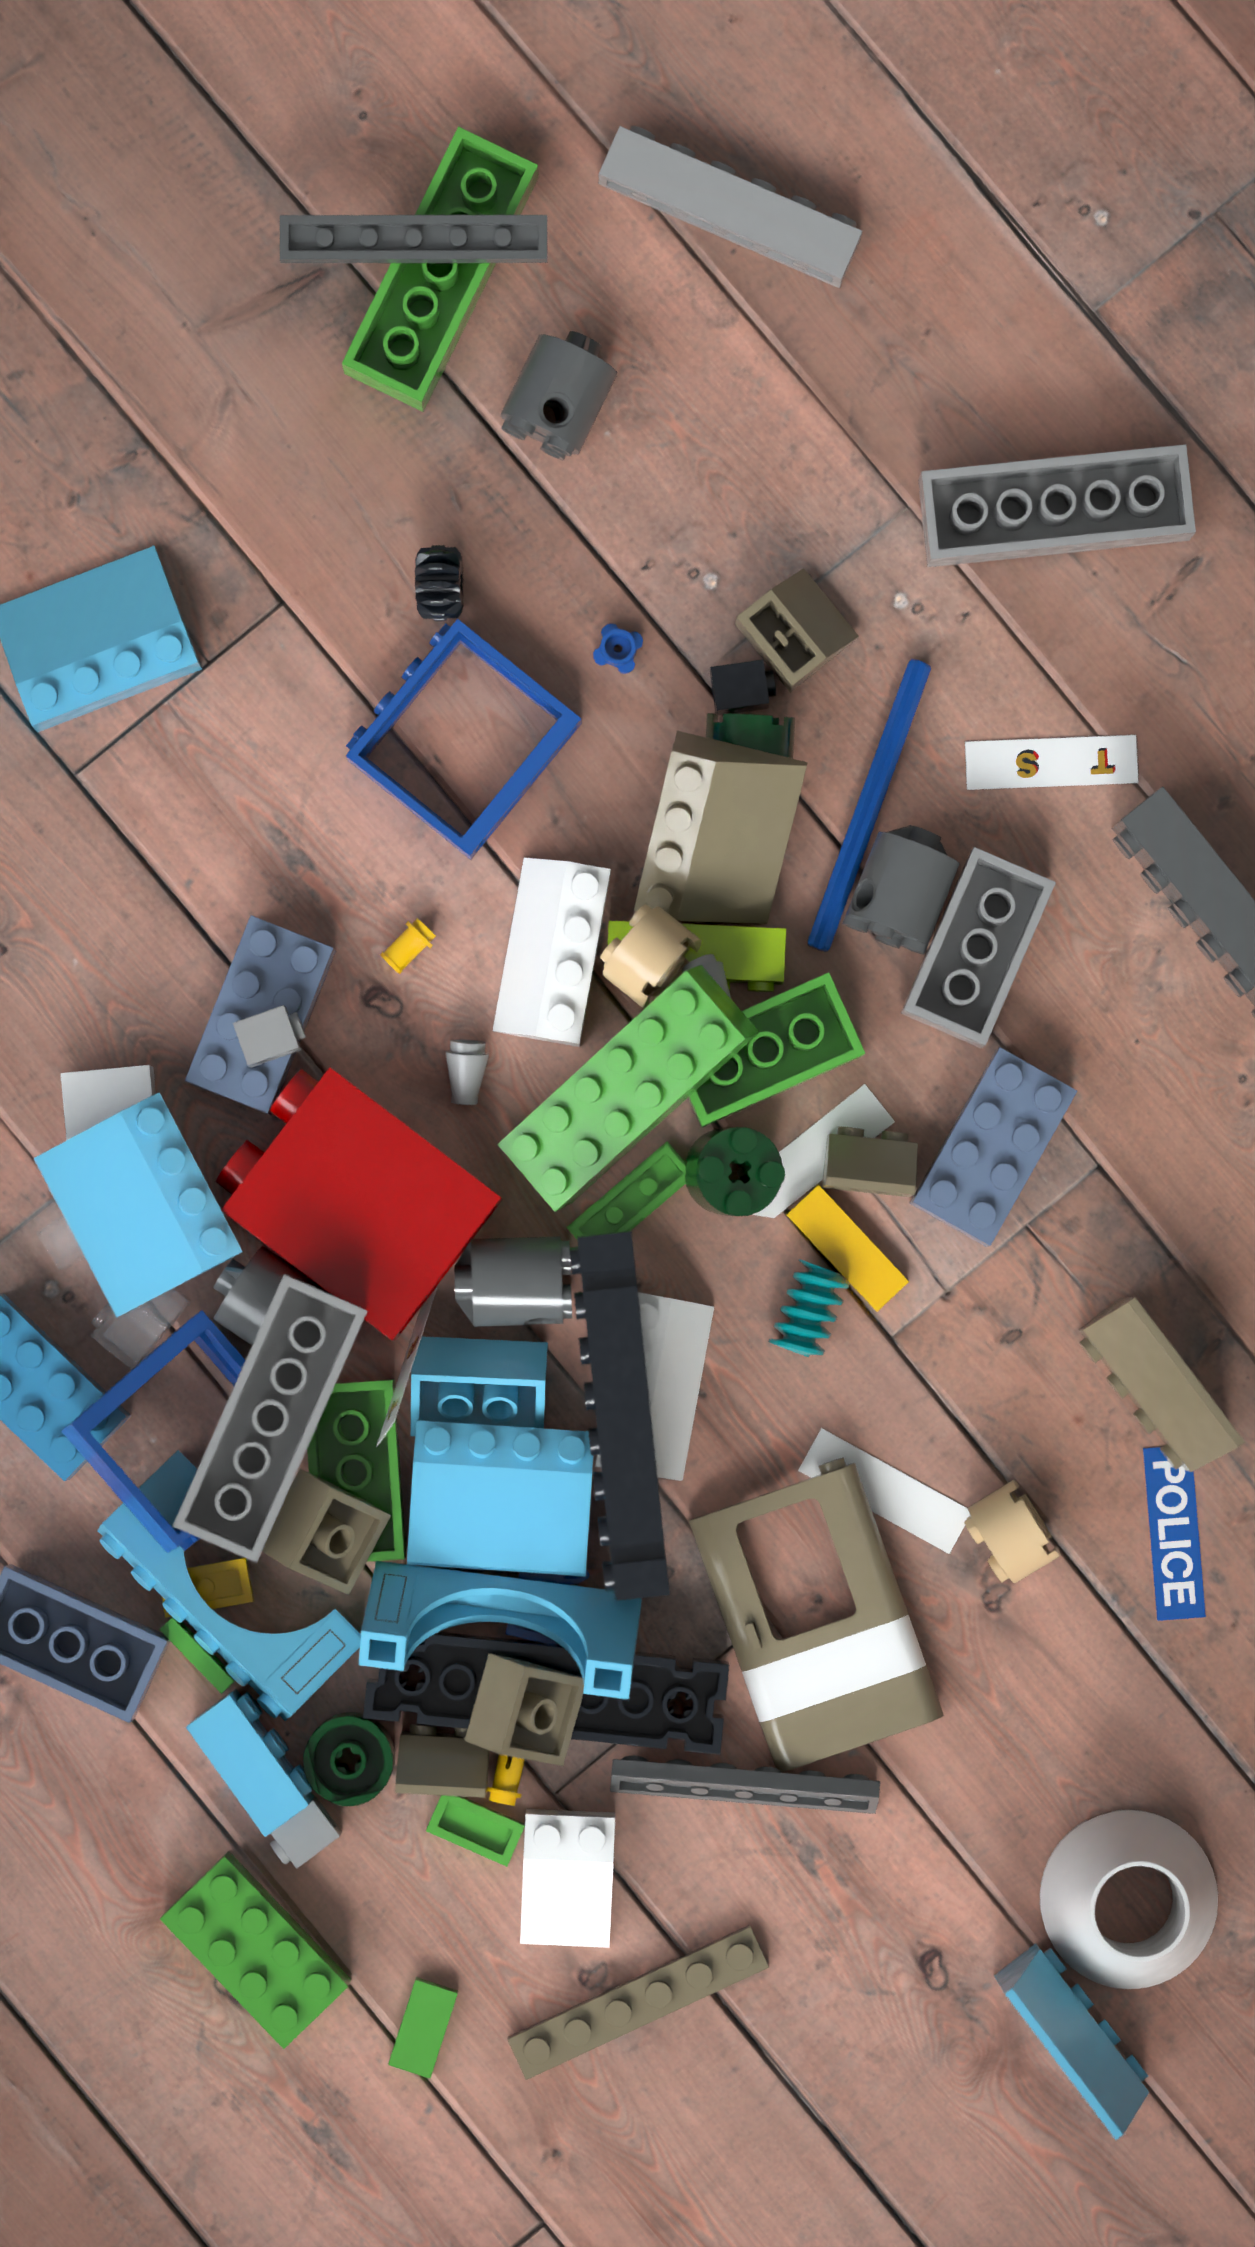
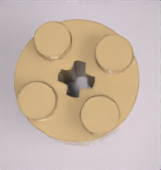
[600,904,702,1009]
[964,1480,1061,1584]

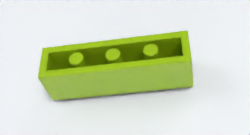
[608,921,786,992]

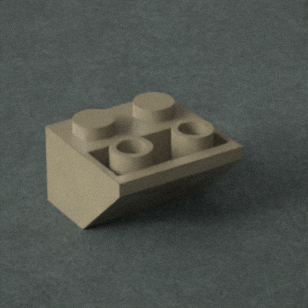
[735,568,859,693]

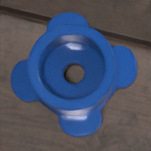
[593,623,643,674]

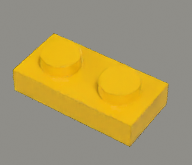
[162,1557,254,1618]

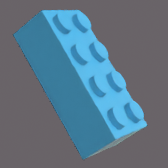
[0,1293,132,1481]

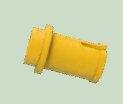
[380,918,436,974]
[487,1754,525,1806]

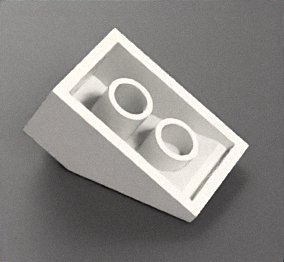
[520,1809,615,1947]

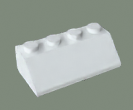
[493,858,611,1047]
[595,1292,714,1481]

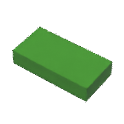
[160,1617,235,1694]
[426,1795,525,1867]
[388,1977,458,2079]

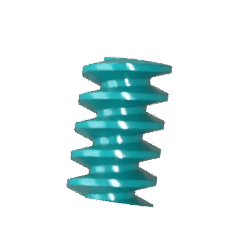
[768,1259,850,1357]

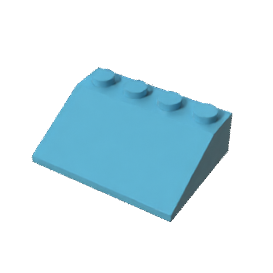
[0,546,202,732]
[34,1092,243,1318]
[407,1420,593,1576]
[994,1944,1149,2140]

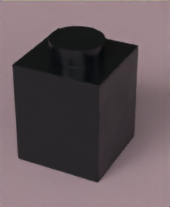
[710,660,776,716]

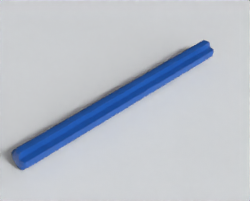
[807,659,931,952]

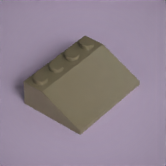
[634,730,808,924]
[1079,1297,1245,1472]

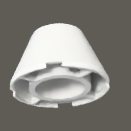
[1040,1810,1218,1989]

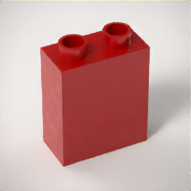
[215,1067,503,1341]

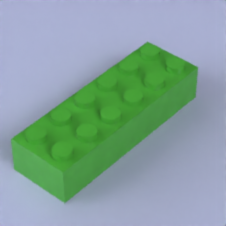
[342,126,539,412]
[497,965,759,1212]

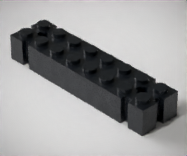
[569,1231,670,1601]
[363,1632,729,1754]

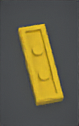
[786,1185,909,1312]

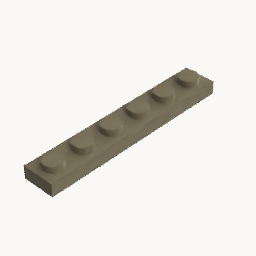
[507,1925,769,2080]

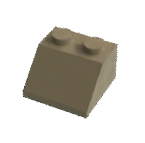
[822,1127,918,1197]
[262,1469,391,1595]
[465,1654,584,1766]
[395,1724,489,1798]

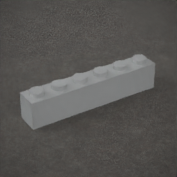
[599,126,863,288]

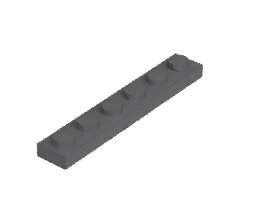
[280,215,548,263]
[610,1756,880,1814]

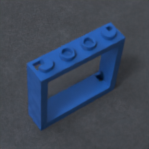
[346,619,582,860]
[62,1310,246,1553]

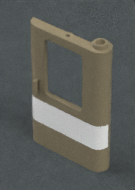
[688,1457,944,1772]

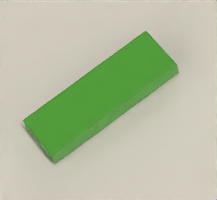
[566,1141,687,1239]

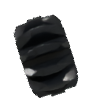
[414,545,464,621]

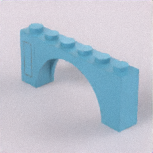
[97,1450,361,1721]
[359,1561,642,1699]

